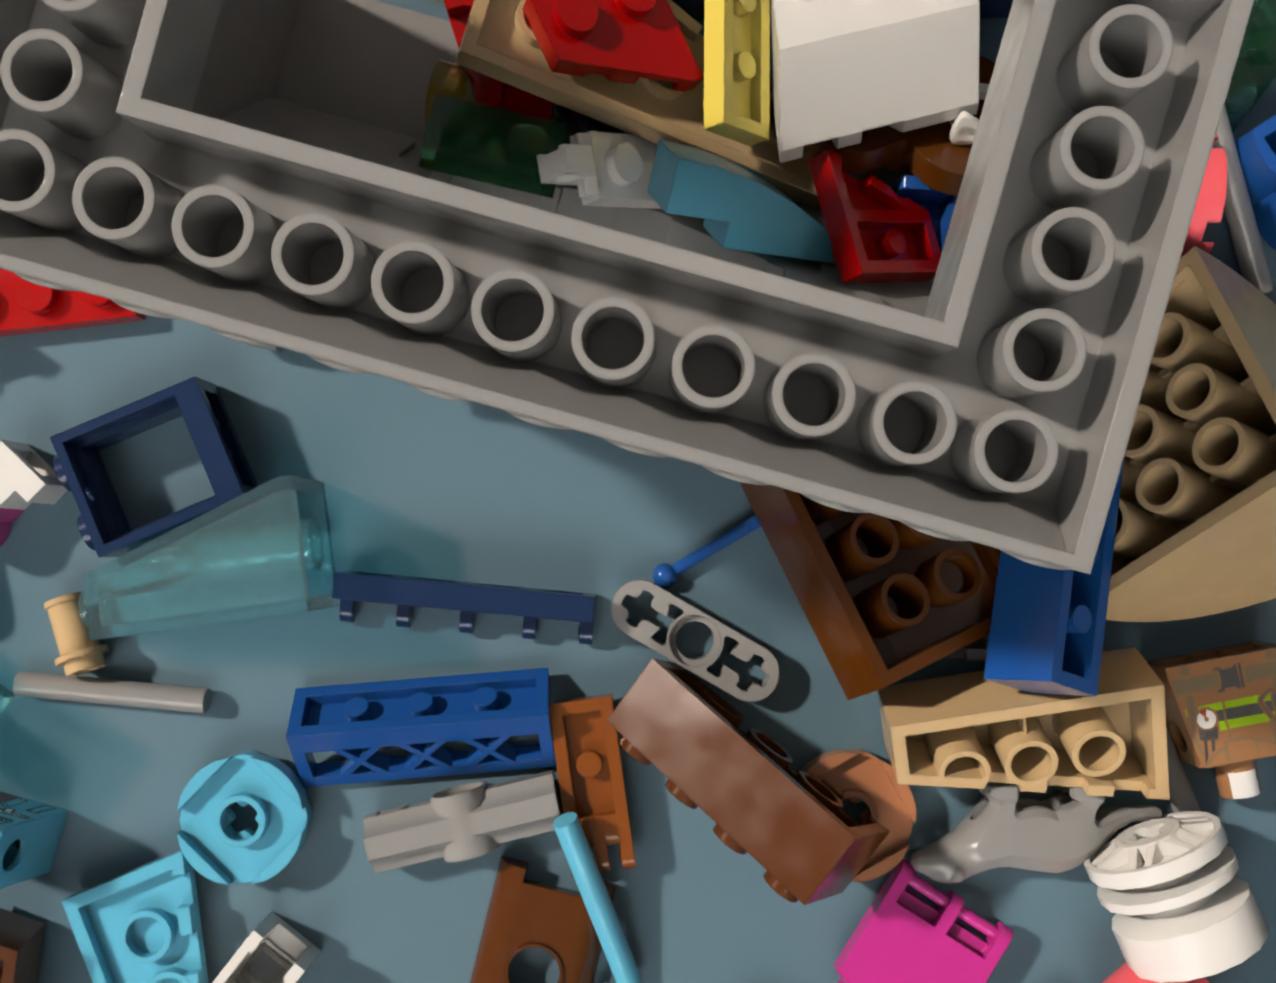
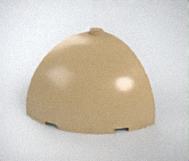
[1106,246,1276,622]

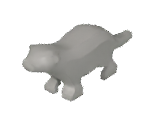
[911,782,1162,884]

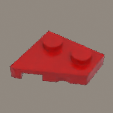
[807,149,941,284]

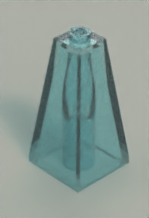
[79,475,340,641]

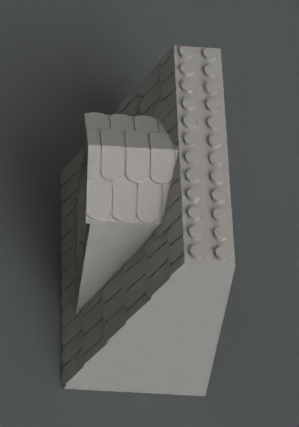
[0,0,1254,575]

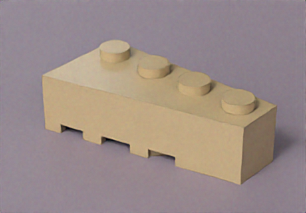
[877,647,1170,800]

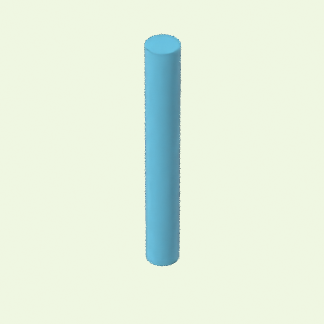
[552,812,642,983]

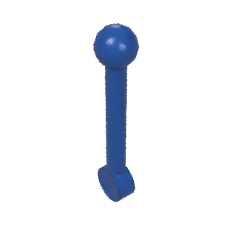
[652,515,761,588]

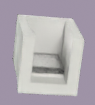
[212,911,321,983]

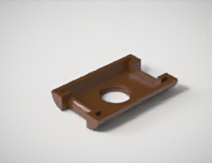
[470,856,617,983]

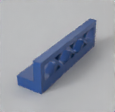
[286,668,556,787]

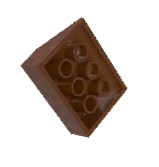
[740,482,1001,700]

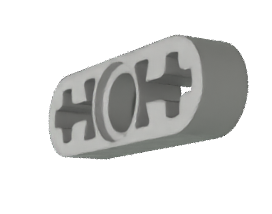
[611,579,780,702]

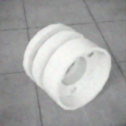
[1084,811,1269,983]

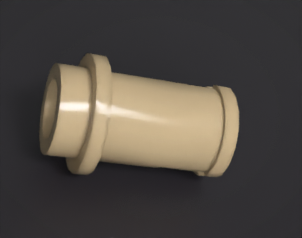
[44,592,109,677]

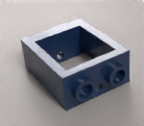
[50,376,263,557]

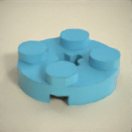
[177,750,314,885]

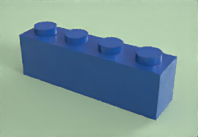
[983,459,1124,696]

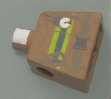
[1147,641,1276,799]

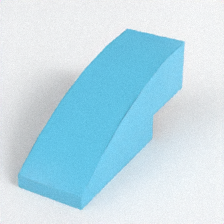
[647,139,835,263]

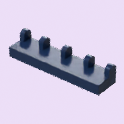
[332,571,597,645]

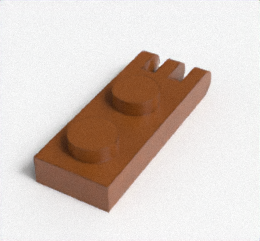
[550,693,636,877]

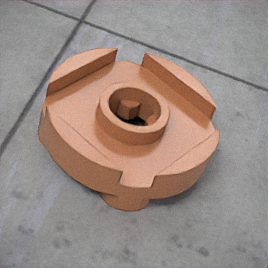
[798,748,917,882]

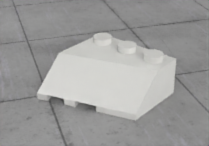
[770,0,980,163]

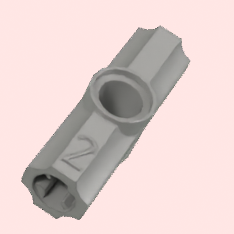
[363,770,563,873]

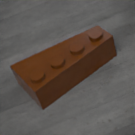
[606,658,890,905]

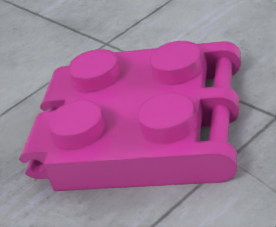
[833,859,1014,983]

